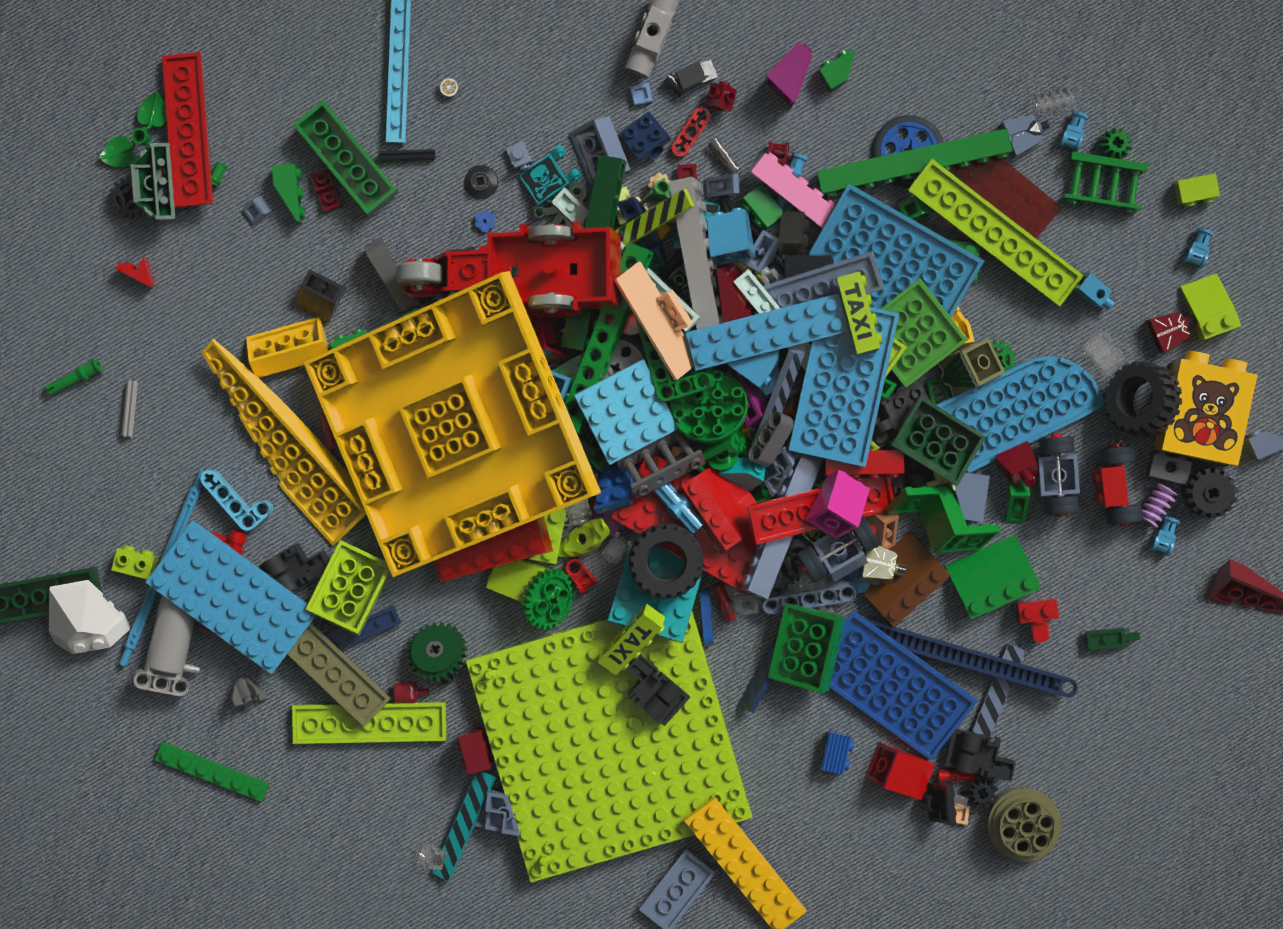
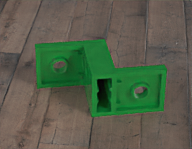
[886,485,1001,553]

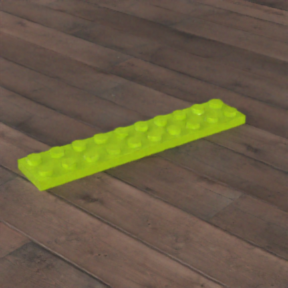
[908,159,1084,306]

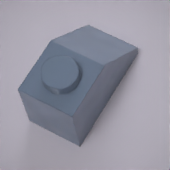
[1244,429,1283,460]

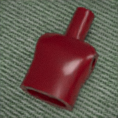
[394,682,429,703]

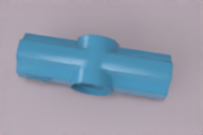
[653,482,705,535]

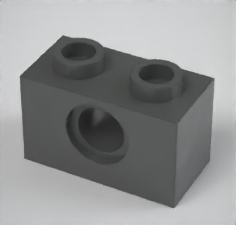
[1145,450,1192,485]

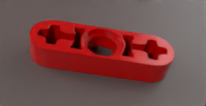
[672,107,710,158]

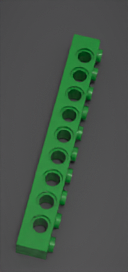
[564,242,654,435]

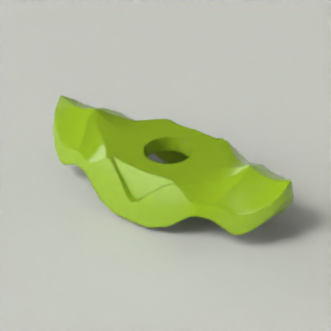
[557,518,610,557]

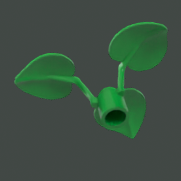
[99,92,167,168]

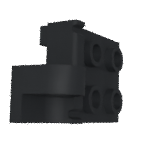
[873,381,929,445]
[866,454,935,493]
[756,536,809,600]
[257,543,329,591]
[627,654,690,726]
[945,729,1016,782]

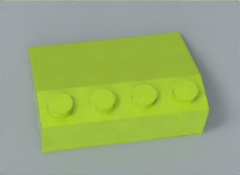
[306,540,391,636]

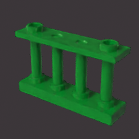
[1062,152,1149,214]

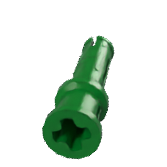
[45,357,103,396]

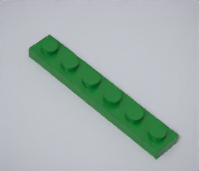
[155,742,270,802]

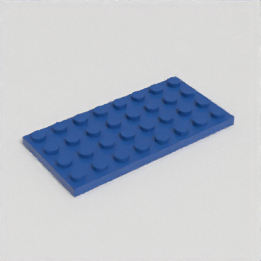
[830,610,978,760]

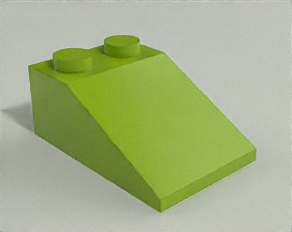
[1180,273,1241,341]

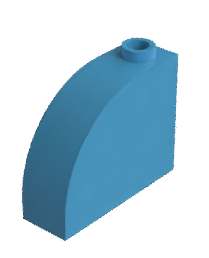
[725,313,780,390]

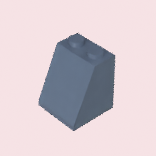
[954,473,990,525]

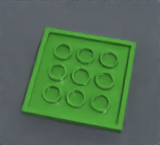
[881,278,968,387]

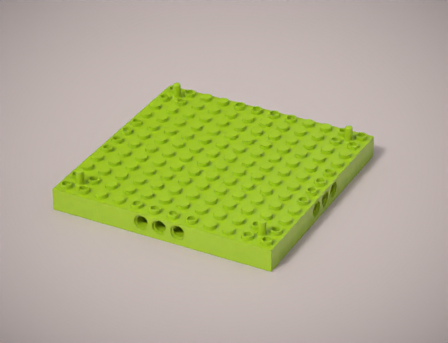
[466,612,753,882]

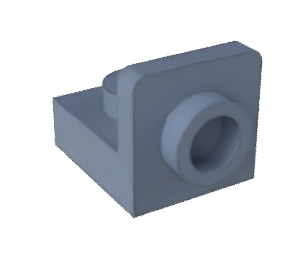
[506,141,533,171]

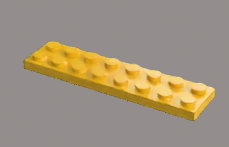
[684,796,807,929]

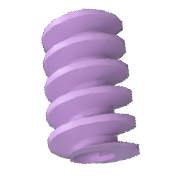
[1141,484,1178,528]

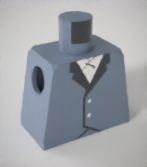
[1000,115,1050,158]

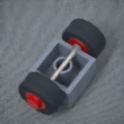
[1035,433,1080,517]
[797,516,880,583]

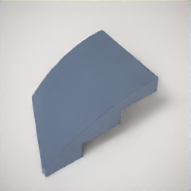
[764,435,794,496]
[475,790,520,836]

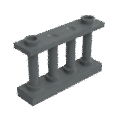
[616,429,706,499]

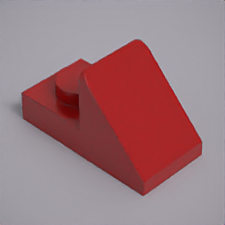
[115,257,155,288]

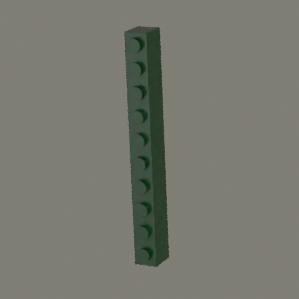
[560,155,627,351]

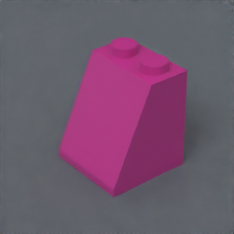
[805,470,870,539]

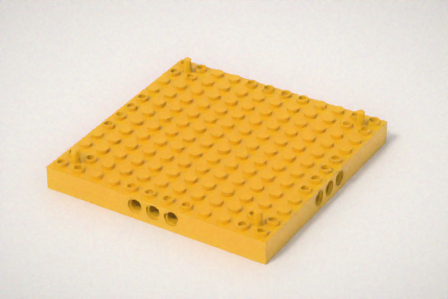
[303,271,601,577]

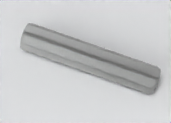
[121,380,138,437]

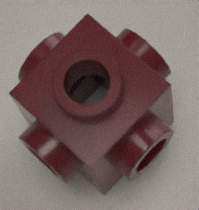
[705,81,737,112]

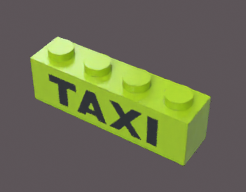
[837,271,883,355]
[598,604,665,675]

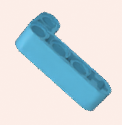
[200,470,273,531]

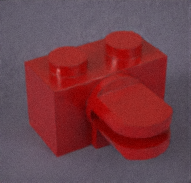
[1015,598,1059,643]

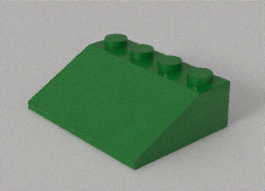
[945,535,1041,619]
[768,603,846,693]

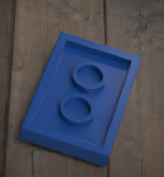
[594,462,637,514]

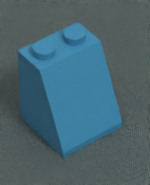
[707,208,756,266]

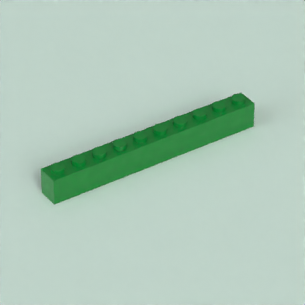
[817,128,1012,197]

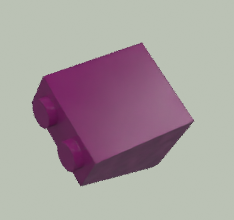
[764,42,813,108]

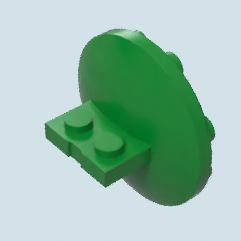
[670,369,748,443]

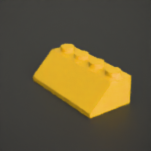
[246,317,329,378]

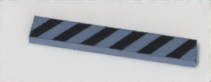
[751,350,805,447]
[971,643,1026,736]

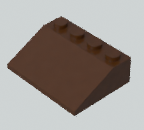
[862,532,951,627]

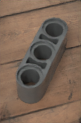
[748,411,794,467]

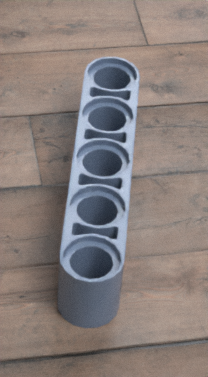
[761,579,856,614]

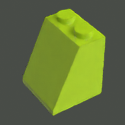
[486,560,551,602]

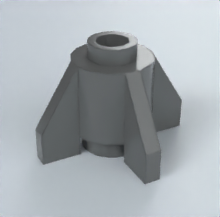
[231,676,268,711]

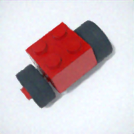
[1091,443,1142,527]

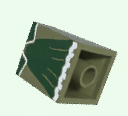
[936,338,1005,396]

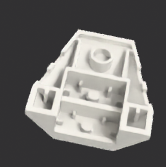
[49,580,130,654]

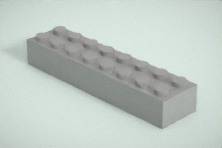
[669,177,723,330]

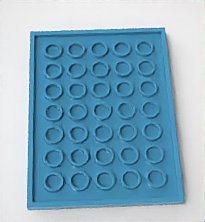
[809,184,984,318]

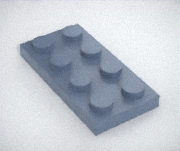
[639,848,716,929]

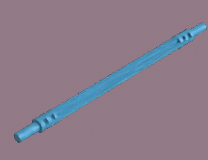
[119,470,204,666]

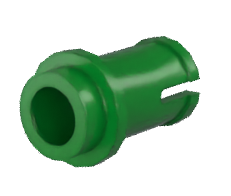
[211,161,228,187]

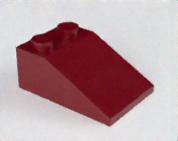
[717,267,754,323]

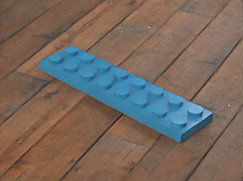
[686,293,849,371]

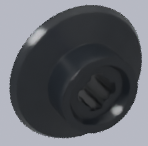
[464,165,498,199]

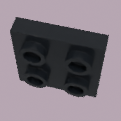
[919,781,957,825]

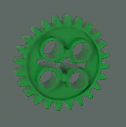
[521,568,576,631]

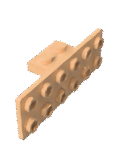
[614,262,694,380]

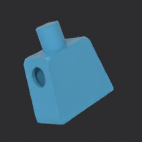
[1072,272,1115,310]

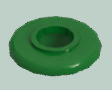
[708,450,738,471]

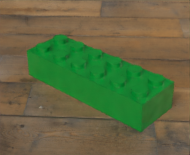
[293,100,399,217]

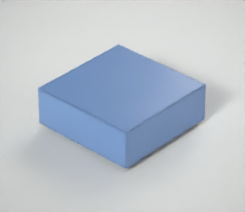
[630,83,653,106]

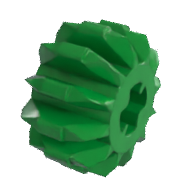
[1100,127,1133,159]

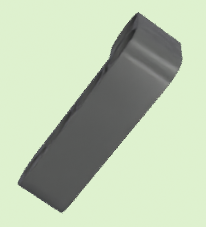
[365,238,421,314]

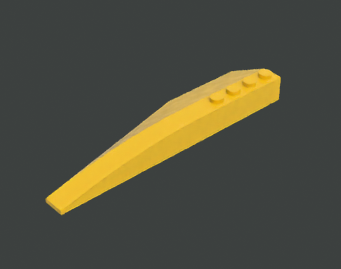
[201,339,367,546]

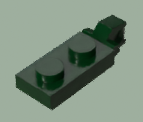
[1085,627,1140,651]

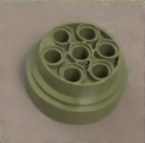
[986,786,1061,862]

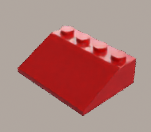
[678,467,757,553]

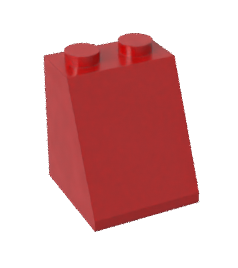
[866,742,935,800]

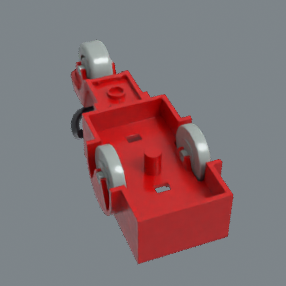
[396,221,621,318]

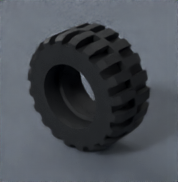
[1104,361,1182,437]
[629,523,704,599]

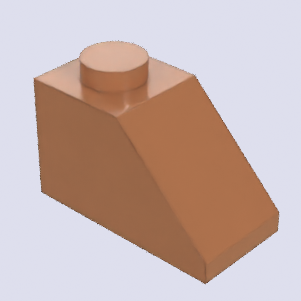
[868,512,899,549]

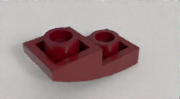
[311,168,343,214]

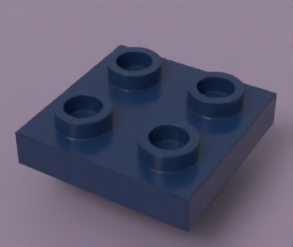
[618,111,671,163]

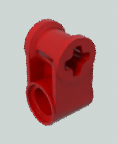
[566,558,599,595]

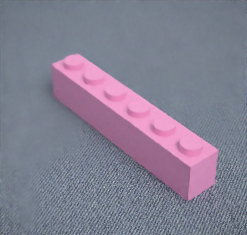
[749,152,836,229]

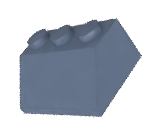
[569,116,631,187]

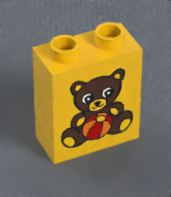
[1154,350,1257,466]

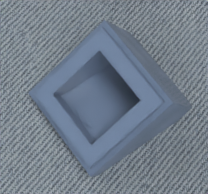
[242,196,272,225]

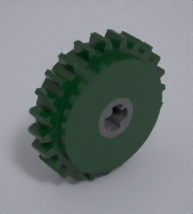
[406,622,468,682]

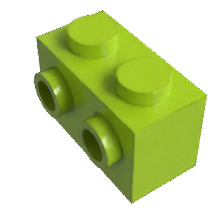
[111,545,158,579]

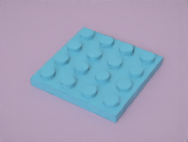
[574,359,677,465]

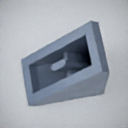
[743,230,780,273]

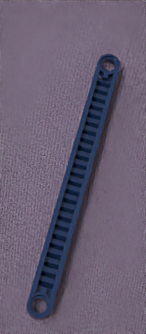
[865,618,1078,697]

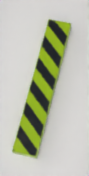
[615,189,694,246]

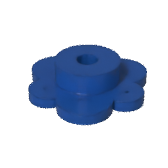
[475,210,496,233]

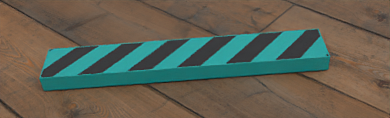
[432,771,496,881]

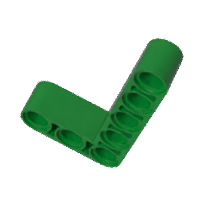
[636,318,715,401]

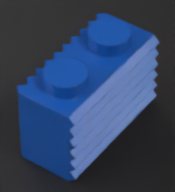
[820,731,854,775]

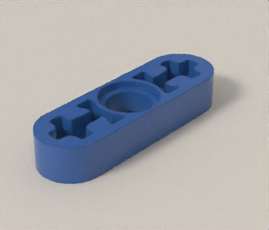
[699,589,714,645]

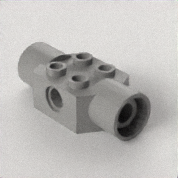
[624,0,680,79]

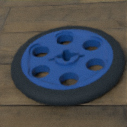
[873,115,944,188]

